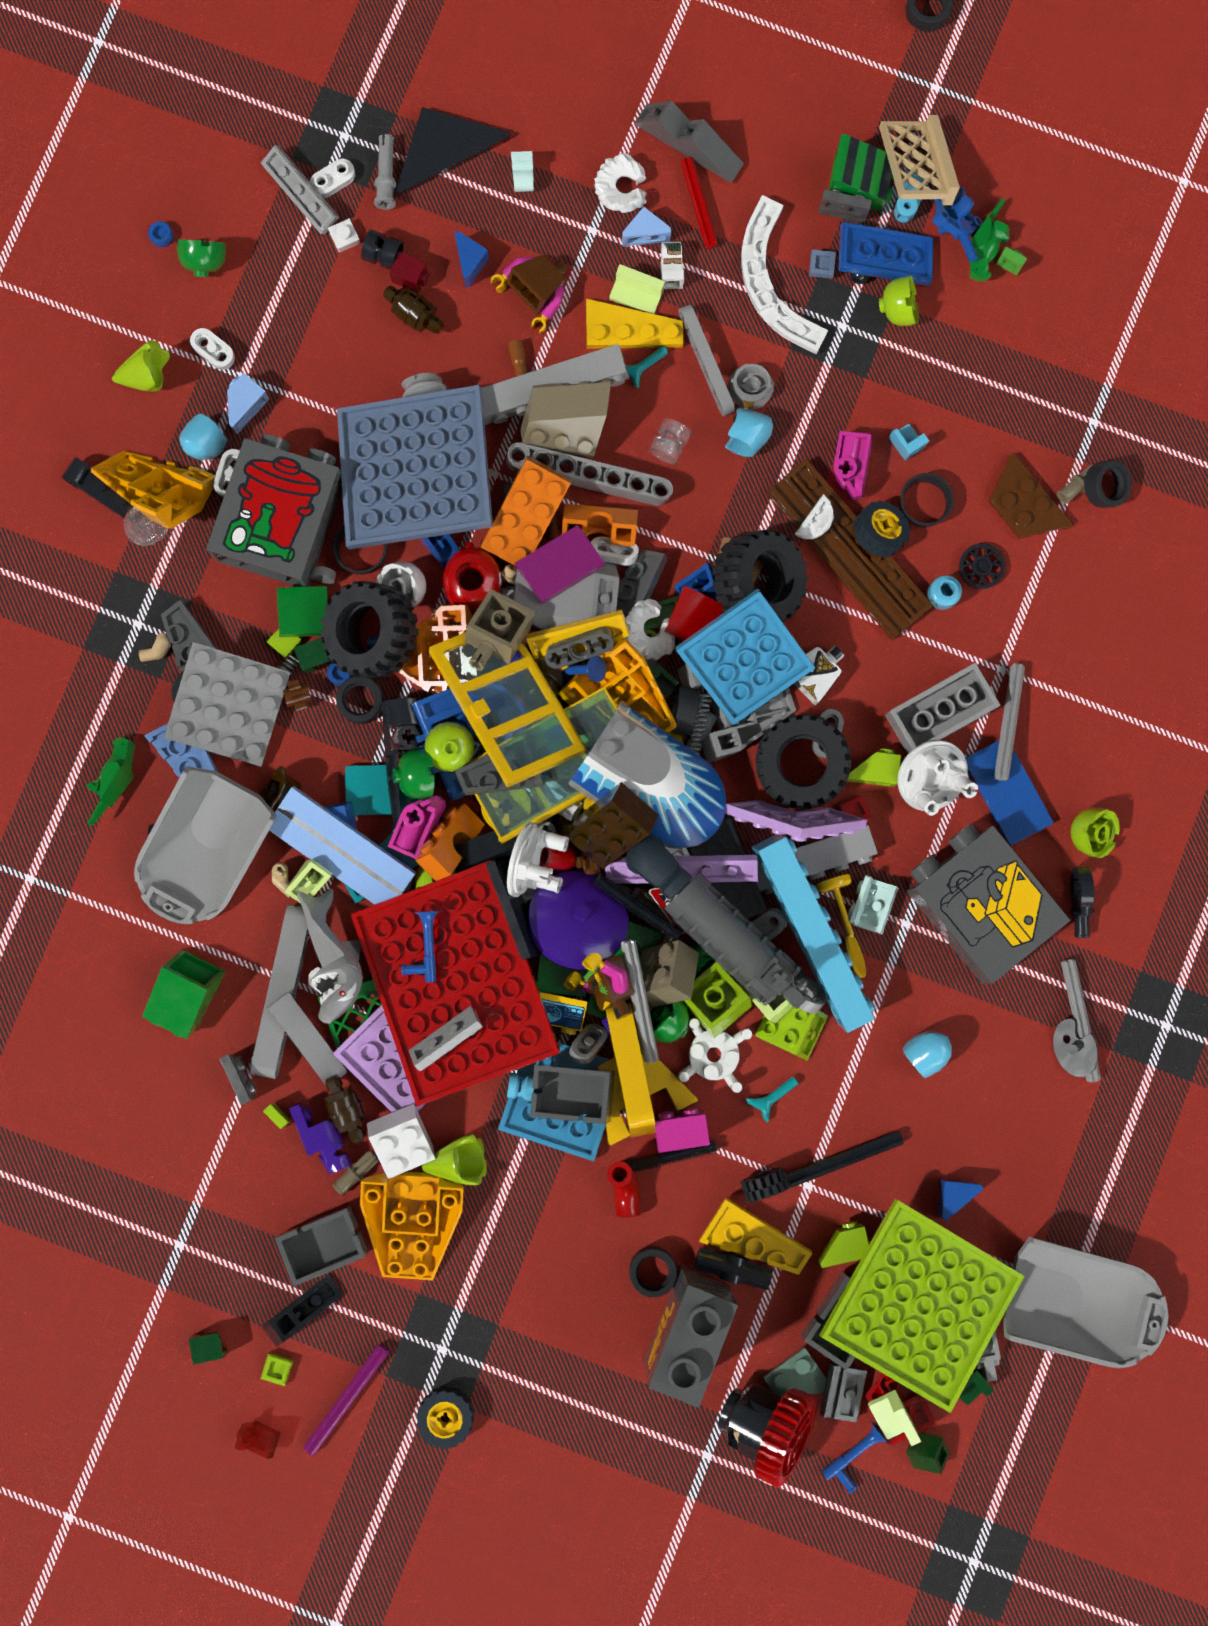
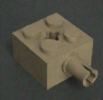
[465,589,535,671]
[640,925,699,1007]

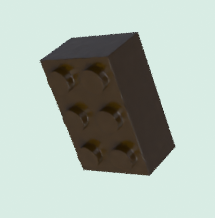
[566,782,659,869]

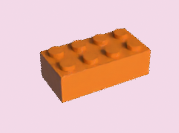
[481,455,571,565]

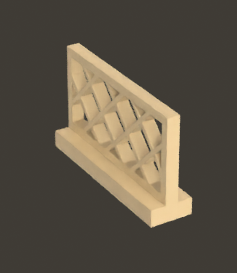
[879,115,960,205]

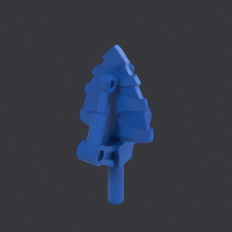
[932,186,983,262]

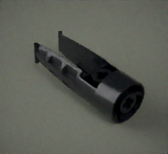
[382,698,432,829]

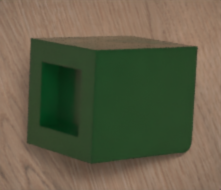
[294,637,330,674]
[651,663,679,701]
[188,1332,228,1365]
[959,1369,994,1405]
[906,1433,950,1474]

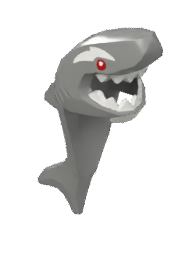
[297,889,363,1024]

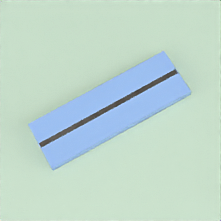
[269,786,417,905]

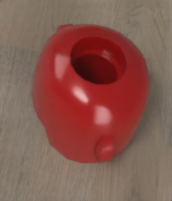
[443,542,503,617]

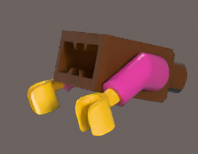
[491,255,566,334]
[564,953,634,1020]

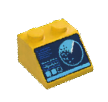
[539,992,587,1035]

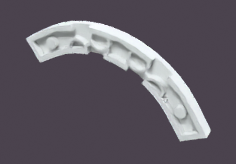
[741,195,828,354]

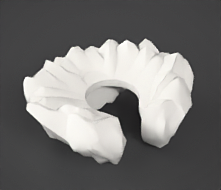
[594,153,647,213]
[625,599,675,660]

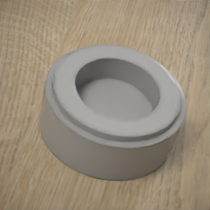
[310,566,336,584]

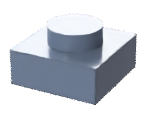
[809,250,836,279]

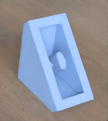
[622,207,671,247]

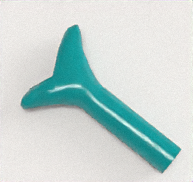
[626,346,668,388]
[746,1076,799,1122]

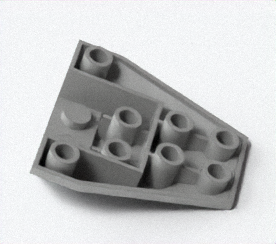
[513,562,619,630]

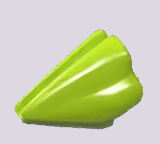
[112,340,170,392]
[422,1134,487,1185]

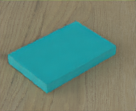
[345,765,421,816]

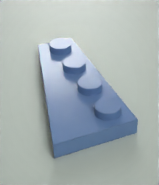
[144,723,218,778]

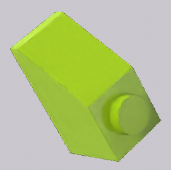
[847,749,901,787]
[818,1221,869,1268]

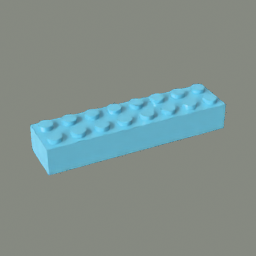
[751,834,875,1033]

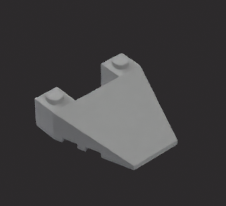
[677,664,796,763]

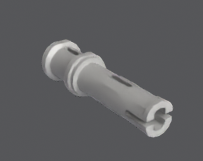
[374,134,396,210]

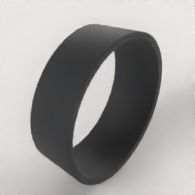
[900,473,954,527]
[333,525,387,575]

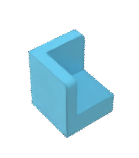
[889,424,929,461]

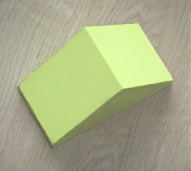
[285,859,333,903]

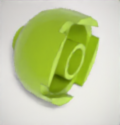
[879,276,918,326]
[425,722,475,772]
[1071,807,1120,858]

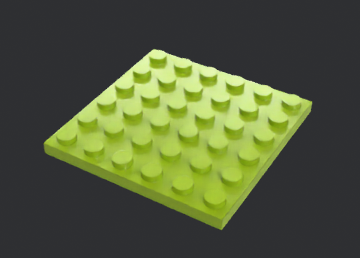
[819,1199,1025,1413]

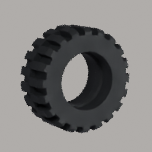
[712,529,808,622]
[320,581,419,678]
[755,713,851,810]

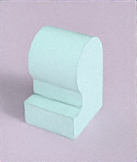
[511,151,534,192]

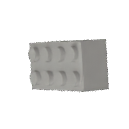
[885,663,1000,754]

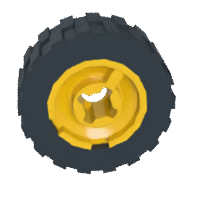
[853,501,910,558]
[416,1387,474,1449]

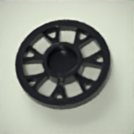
[959,544,1005,589]

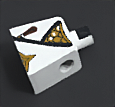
[793,645,844,706]

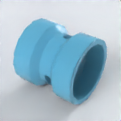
[507,1073,534,1101]

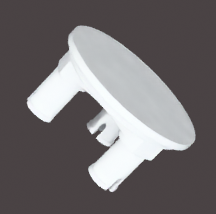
[898,740,978,816]
[507,822,569,897]

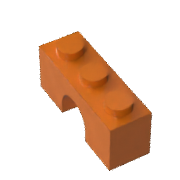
[562,504,638,546]
[415,804,485,881]

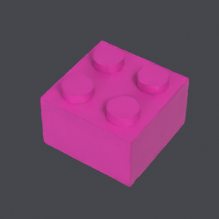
[654,1107,710,1153]

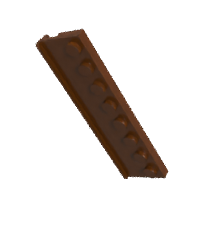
[766,459,933,640]

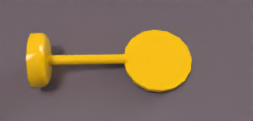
[817,874,866,978]

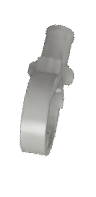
[784,952,827,1013]

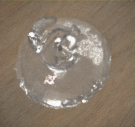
[123,506,169,546]

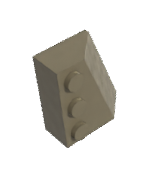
[521,379,611,458]

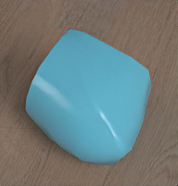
[725,408,773,457]
[179,414,228,461]
[902,1031,952,1078]

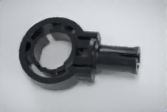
[1069,866,1095,938]

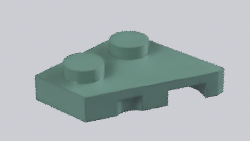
[763,1346,827,1396]

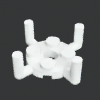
[678,1018,752,1093]

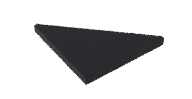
[395,107,510,196]

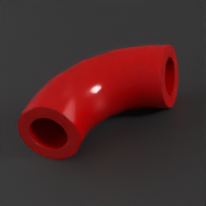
[540,844,578,870]
[607,1161,641,1218]

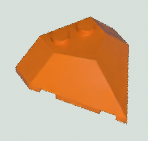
[398,605,481,694]

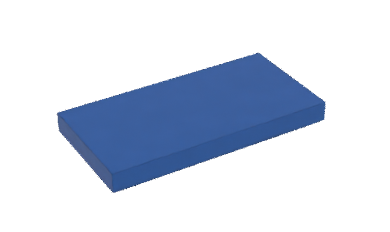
[839,222,934,286]
[965,741,1054,846]

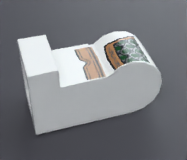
[660,241,684,289]

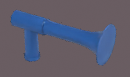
[560,656,606,699]
[401,910,441,982]
[822,1421,889,1494]

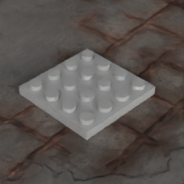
[164,642,290,766]

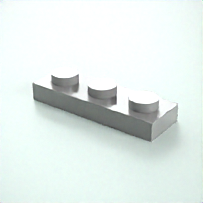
[409,1006,483,1071]

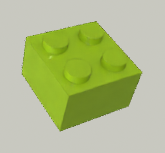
[683,962,752,1039]

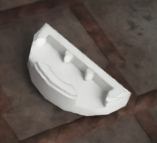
[795,494,834,539]

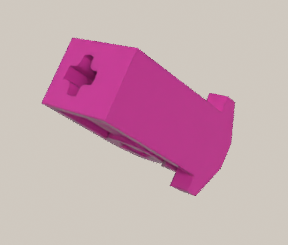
[834,431,872,500]
[388,795,446,859]

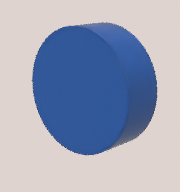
[148,221,174,248]
[327,664,353,686]

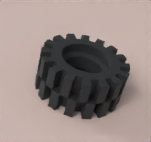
[740,1167,790,1202]

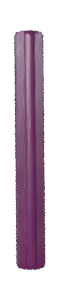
[303,1344,389,1456]

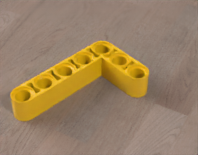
[606,1003,655,1138]

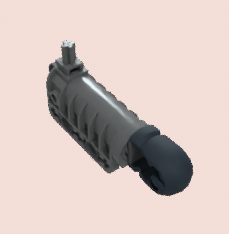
[626,835,806,1009]

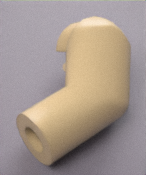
[501,564,517,585]
[139,633,171,662]
[272,863,291,899]

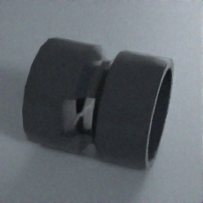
[361,229,404,270]

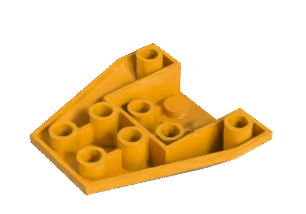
[360,1171,464,1280]

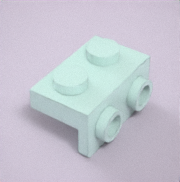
[848,875,898,935]

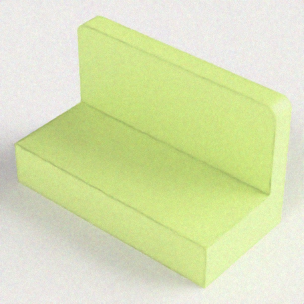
[610,264,665,314]
[868,1390,921,1446]

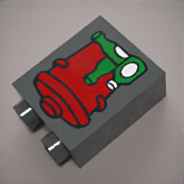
[206,434,342,587]

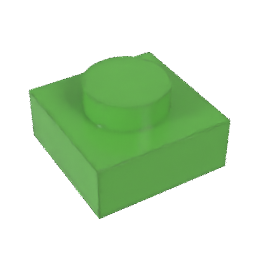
[996,247,1027,276]

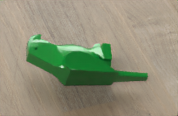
[969,198,1010,282]
[86,737,135,826]

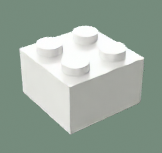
[367,1104,435,1179]

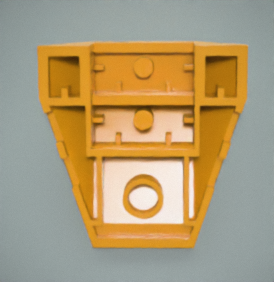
[91,451,216,529]
[558,639,677,733]

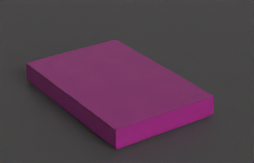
[515,525,605,604]

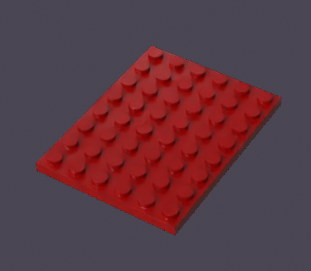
[351,860,561,1107]

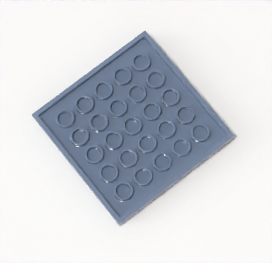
[337,385,493,549]

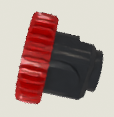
[718,1383,817,1487]

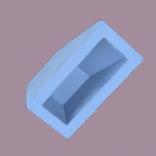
[227,373,269,434]

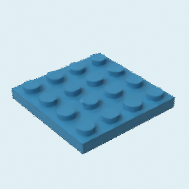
[675,589,815,725]
[498,1042,610,1161]

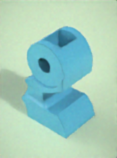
[894,170,929,223]

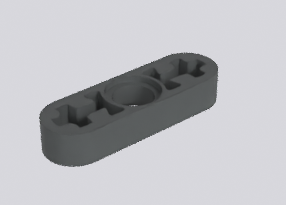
[545,627,614,669]

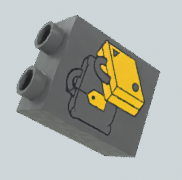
[907,823,1070,984]
[644,1265,738,1408]

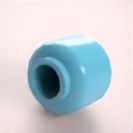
[927,575,962,610]

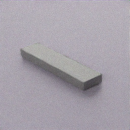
[261,145,339,235]
[267,992,348,1086]

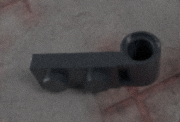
[61,457,132,518]

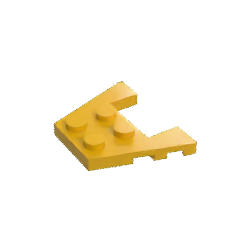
[597,1055,698,1146]

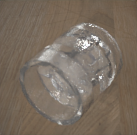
[649,418,692,465]

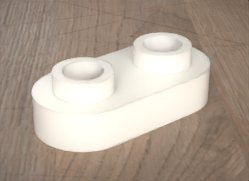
[310,159,355,198]
[190,328,235,370]
[214,449,240,498]
[591,536,639,565]

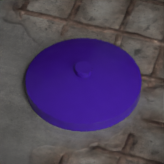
[527,871,628,969]

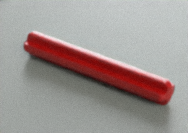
[681,157,718,249]

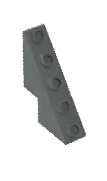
[634,101,744,183]

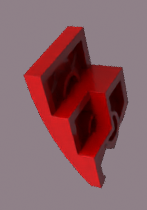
[664,586,724,641]
[866,1373,937,1446]

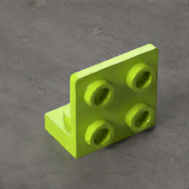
[756,1007,828,1061]

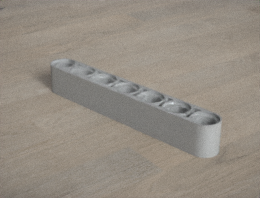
[506,443,673,506]
[250,904,310,1079]

